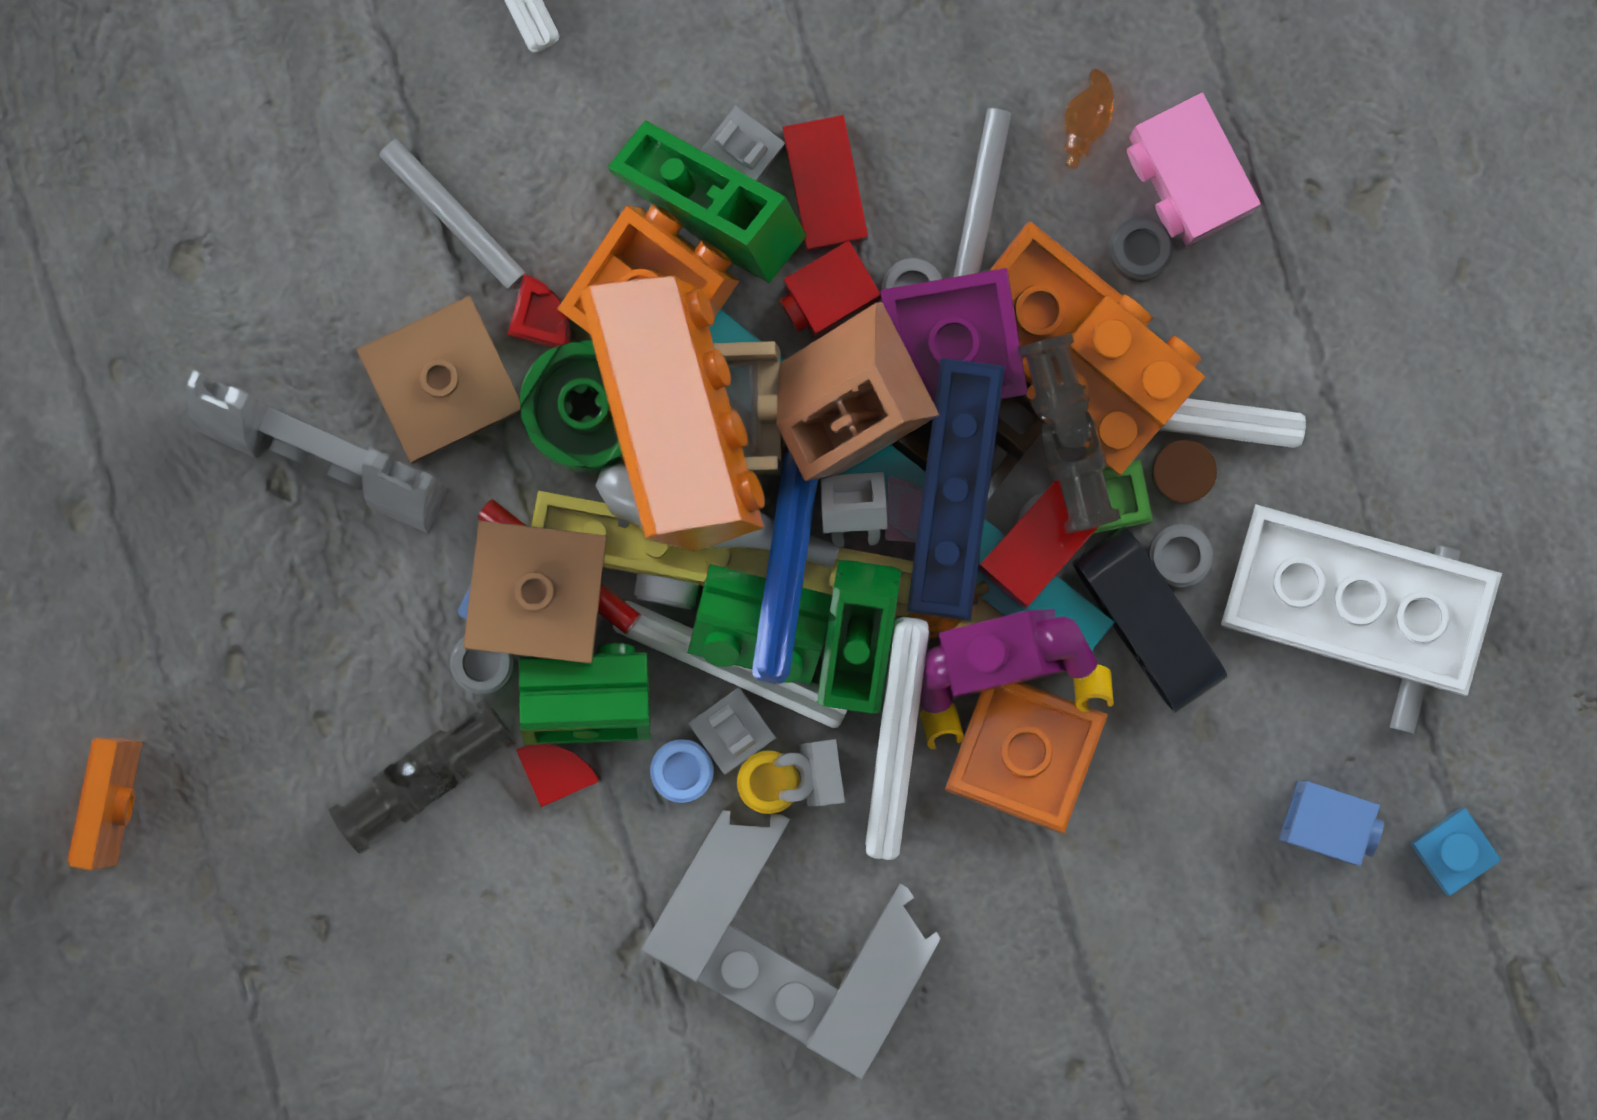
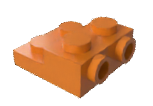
[557,204,740,334]
[1023,294,1206,476]

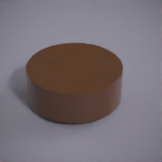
[1152,440,1217,504]

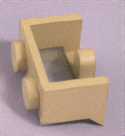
[713,342,783,476]

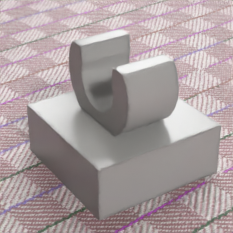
[701,105,785,182]
[820,472,888,547]
[688,687,776,775]
[774,739,845,807]

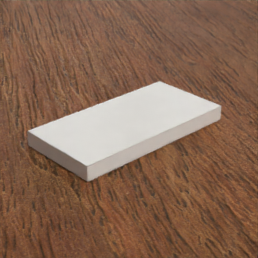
[1221,504,1502,696]

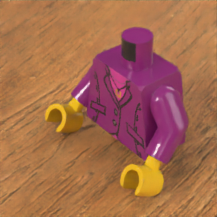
[920,609,1114,749]

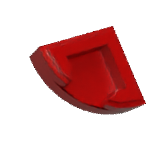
[508,274,572,348]
[516,744,600,807]

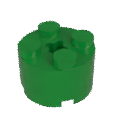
[520,341,625,473]

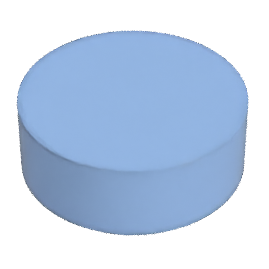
[650,739,714,803]

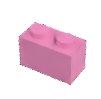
[1127,92,1261,247]

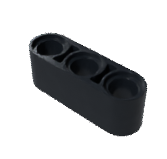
[1072,526,1227,713]

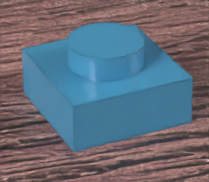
[1410,807,1501,896]

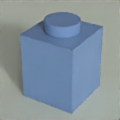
[1278,780,1384,866]

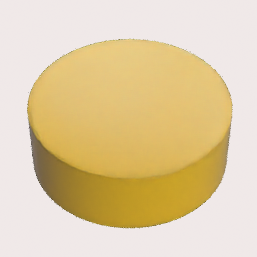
[737,751,800,814]

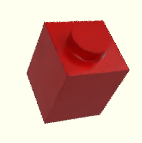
[779,240,881,340]

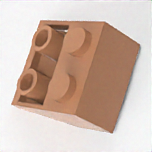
[777,302,939,481]

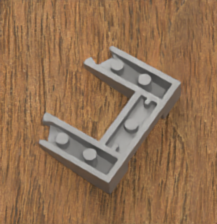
[187,371,449,534]
[641,810,941,1079]

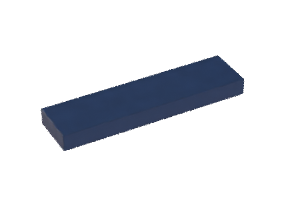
[907,358,1006,621]

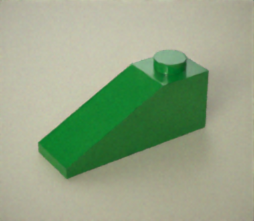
[608,120,807,283]

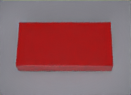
[783,115,869,252]
[978,472,1110,610]

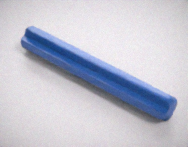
[752,449,818,684]

